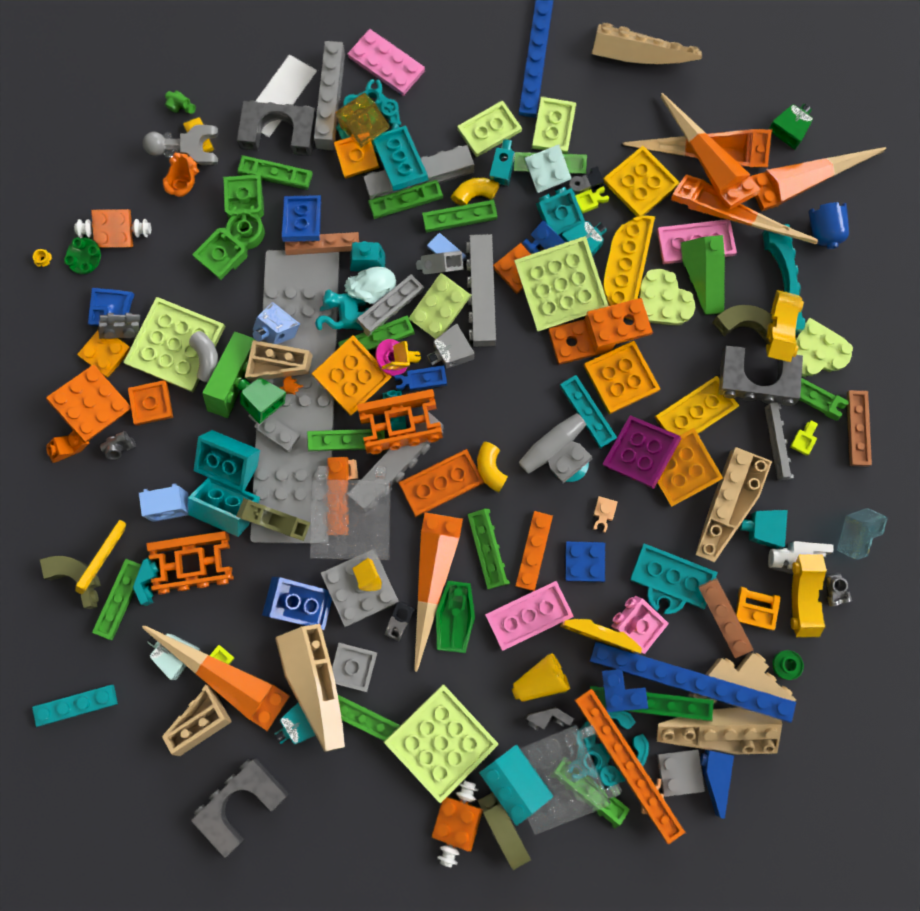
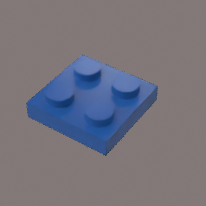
[565,541,605,582]

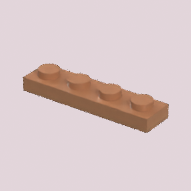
[285,232,359,255]
[847,390,872,467]
[699,578,753,658]

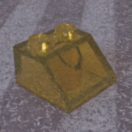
[335,92,390,148]

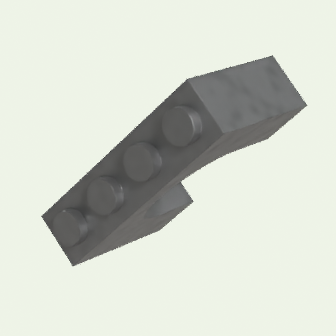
[237,100,317,156]
[718,346,803,406]
[191,759,289,858]

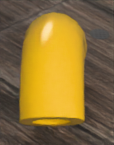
[451,177,500,206]
[477,441,508,493]

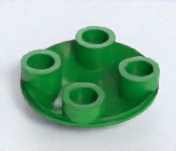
[64,237,101,274]

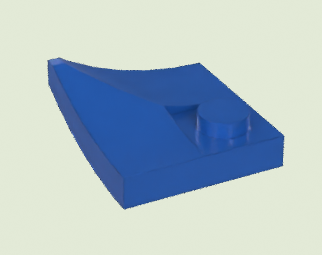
[88,288,134,326]

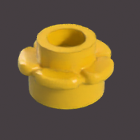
[33,249,52,267]

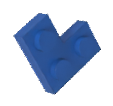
[602,669,648,712]

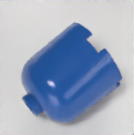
[808,202,849,249]

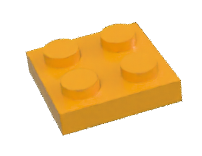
[334,132,379,178]
[77,330,130,378]

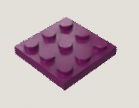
[603,415,681,489]

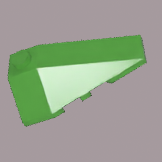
[681,235,725,315]

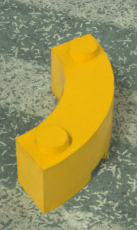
[766,290,804,362]
[791,554,827,637]

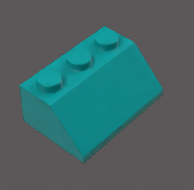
[194,430,260,491]
[188,477,260,537]
[479,744,554,826]

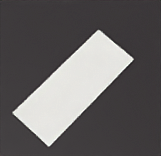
[256,55,317,137]

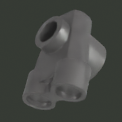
[100,431,136,460]
[826,573,852,606]

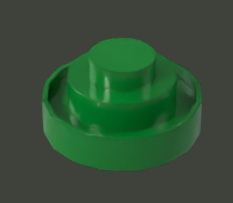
[772,650,804,680]

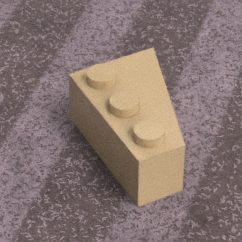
[245,340,313,382]
[162,685,232,756]

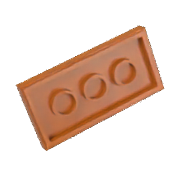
[398,449,484,517]

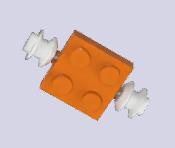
[74,209,151,247]
[432,780,483,867]

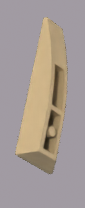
[592,23,702,64]
[695,447,772,562]
[275,624,345,752]
[657,707,782,754]

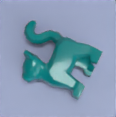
[315,290,369,330]

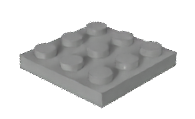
[321,549,398,627]

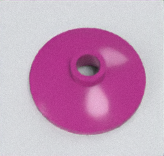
[376,339,407,376]

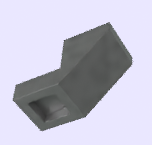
[526,708,574,730]

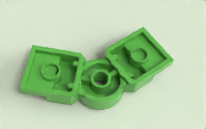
[192,174,265,280]

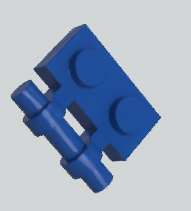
[522,221,566,254]

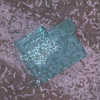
[837,508,888,560]

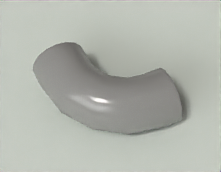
[189,331,218,383]

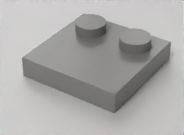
[332,643,377,692]
[657,749,705,797]

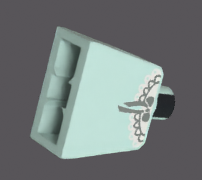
[147,633,200,680]

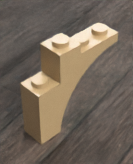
[688,653,796,704]

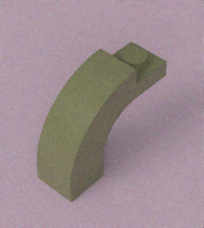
[712,305,773,344]
[236,498,310,541]
[40,556,101,609]
[478,792,531,870]

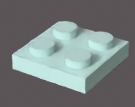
[525,144,571,193]

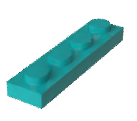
[560,375,617,449]
[32,685,118,727]

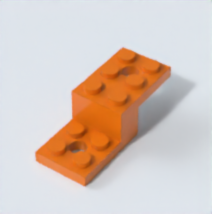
[548,298,653,365]

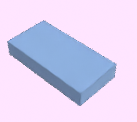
[427,233,466,261]

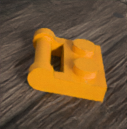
[735,587,780,631]

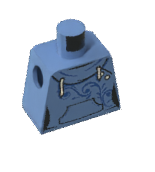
[253,302,300,344]

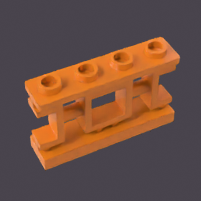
[357,389,443,454]
[147,531,234,594]

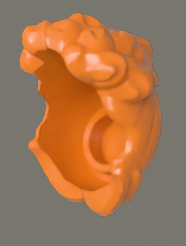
[163,152,199,197]

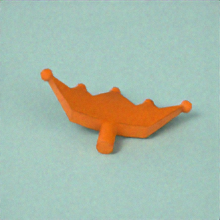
[279,376,303,395]

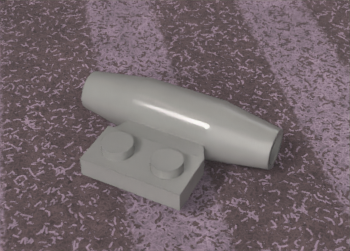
[519,413,592,483]

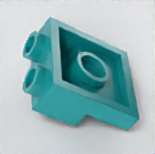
[536,187,585,234]

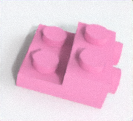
[611,596,669,654]

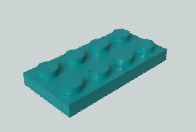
[372,126,429,191]

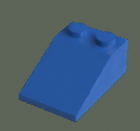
[262,577,332,630]

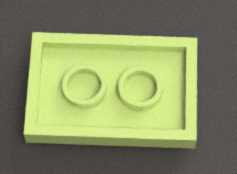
[532,97,576,154]
[457,100,522,157]
[409,273,472,339]

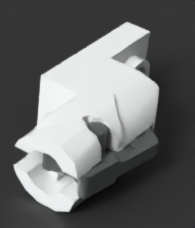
[768,541,833,575]

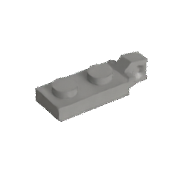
[248,415,300,452]

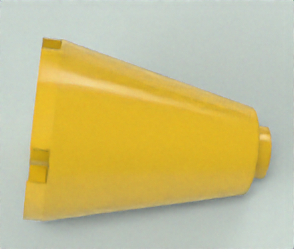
[512,653,570,702]

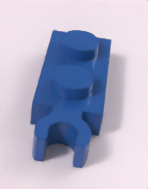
[394,365,447,391]

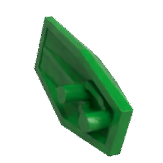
[436,581,475,653]

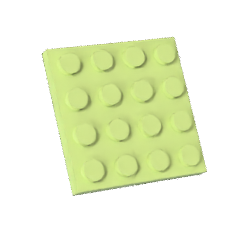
[514,236,608,332]
[123,297,225,392]
[384,684,499,803]

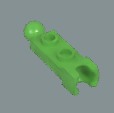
[799,378,849,421]

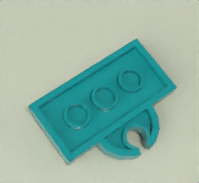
[630,543,718,615]

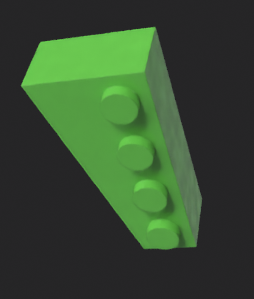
[202,332,256,418]

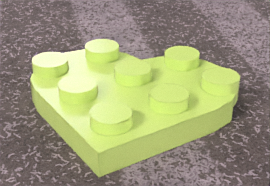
[639,269,695,325]
[796,318,853,377]

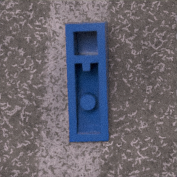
[700,749,734,819]

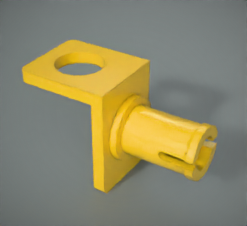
[382,341,421,370]

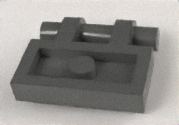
[98,313,140,339]

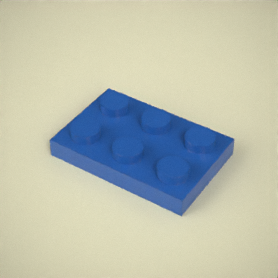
[282,195,321,242]

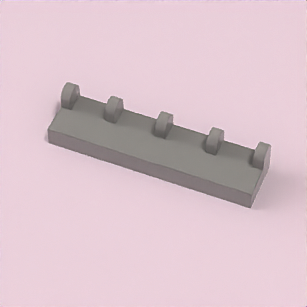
[357,274,424,337]
[765,402,794,481]

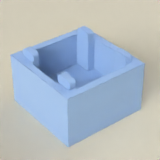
[139,484,189,522]

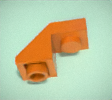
[46,431,89,463]

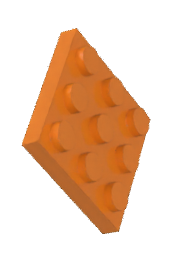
[46,365,131,443]

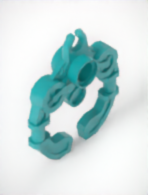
[336,79,401,154]
[568,710,649,786]

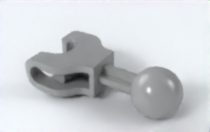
[143,125,218,165]

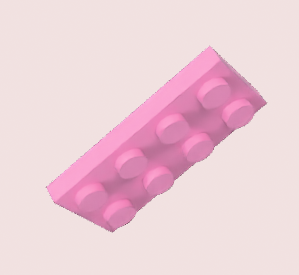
[348,29,425,96]
[657,219,737,264]
[485,581,574,651]

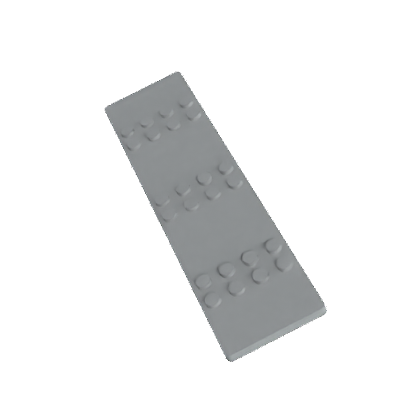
[250,250,340,544]

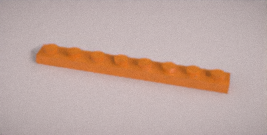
[574,689,686,844]

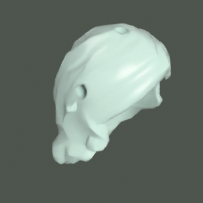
[344,266,396,305]

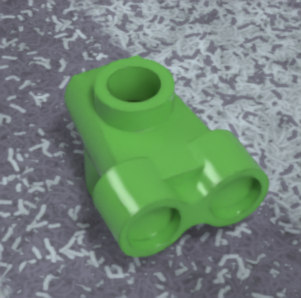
[165,90,196,114]

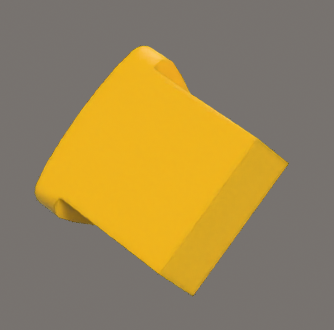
[352,558,382,591]

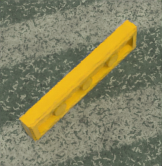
[75,520,126,594]

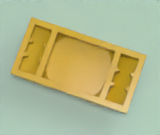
[560,619,642,654]

